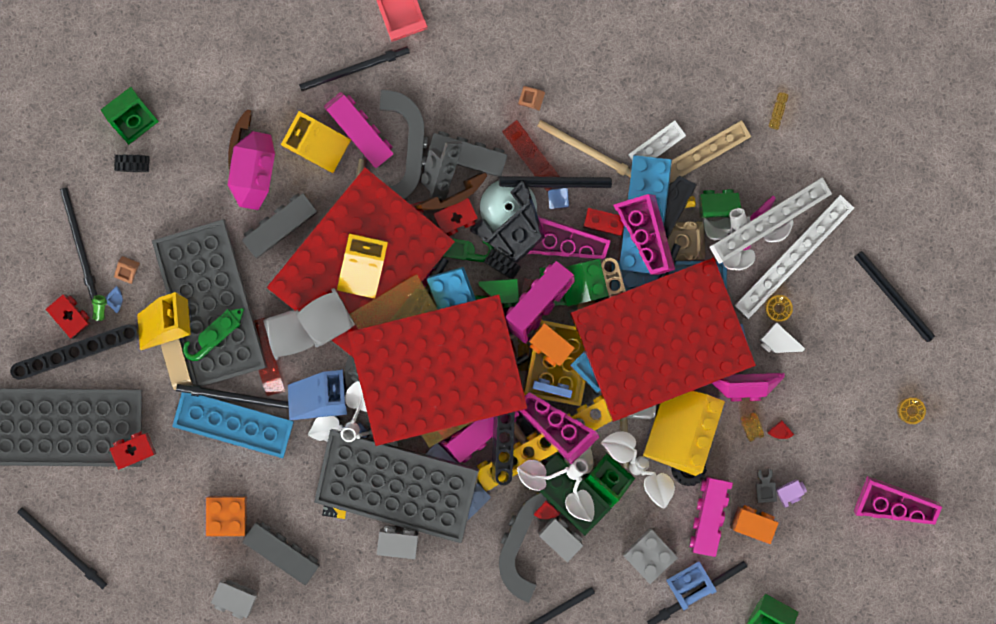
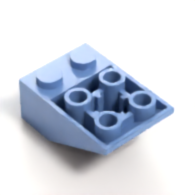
[288,370,347,420]

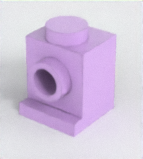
[776,479,807,508]

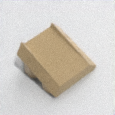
[668,222,706,261]

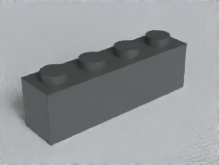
[427,131,507,177]
[242,193,318,259]
[242,521,320,586]

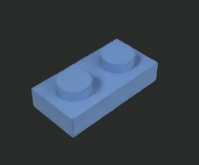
[532,378,572,398]

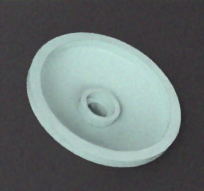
[480,181,537,232]

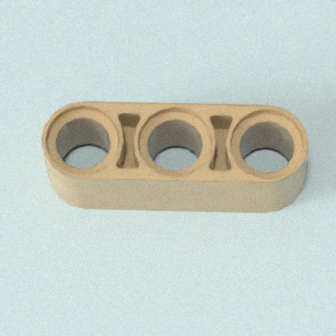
[601,258,626,298]
[160,339,193,390]

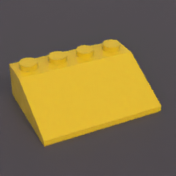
[524,320,586,406]
[643,391,725,476]

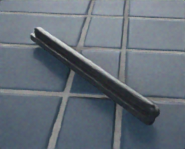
[499,176,612,188]
[854,251,935,342]

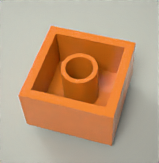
[529,323,574,366]
[206,496,247,536]
[730,505,779,544]

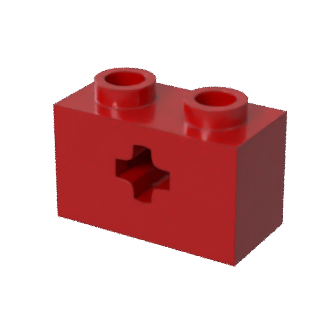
[433,198,478,236]
[583,208,624,236]
[45,294,91,339]
[109,431,157,470]

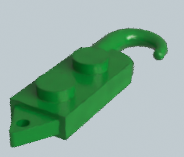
[442,238,494,262]
[183,308,245,361]

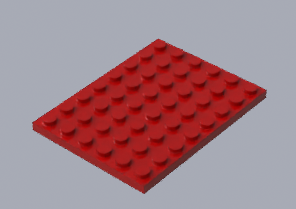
[266,168,455,358]
[570,257,756,422]
[347,295,527,446]

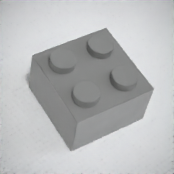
[538,516,583,563]
[377,526,419,559]
[623,528,678,584]
[211,578,259,619]

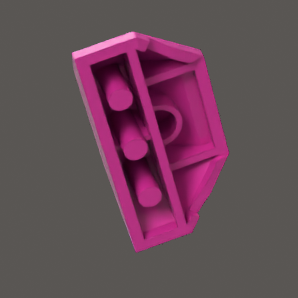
[227,131,275,210]
[711,373,785,402]

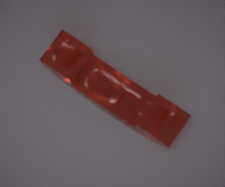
[502,120,560,192]
[254,318,285,396]

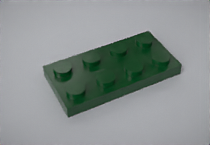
[539,454,612,536]

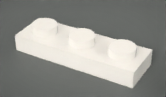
[628,121,686,161]

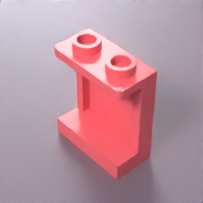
[376,0,428,42]

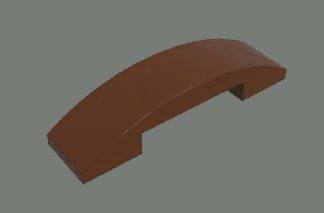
[228,109,253,172]
[415,172,487,210]

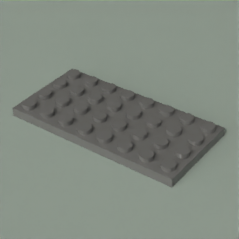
[152,219,267,387]
[0,388,143,467]
[314,429,480,543]

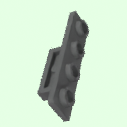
[420,141,463,201]

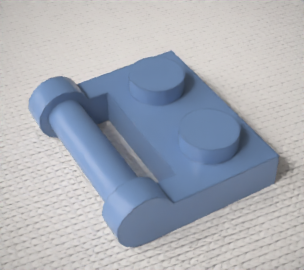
[666,562,717,611]

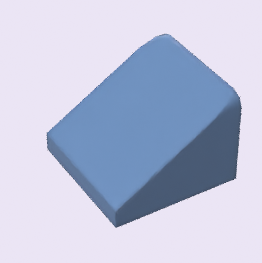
[548,188,569,209]

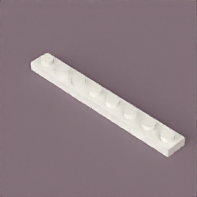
[710,177,832,264]
[734,195,854,319]

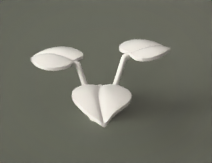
[704,208,794,270]
[308,381,398,447]
[601,431,675,509]
[517,445,594,522]

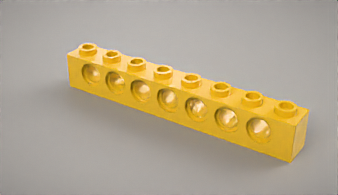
[477,395,612,492]

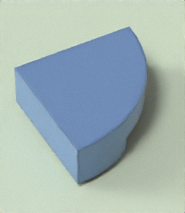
[105,286,123,313]

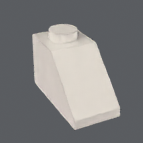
[759,323,805,353]

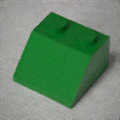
[101,87,159,145]
[699,189,742,218]
[564,259,609,306]
[479,279,519,308]
[583,453,635,508]
[746,593,799,624]

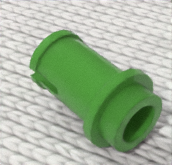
[92,295,107,321]

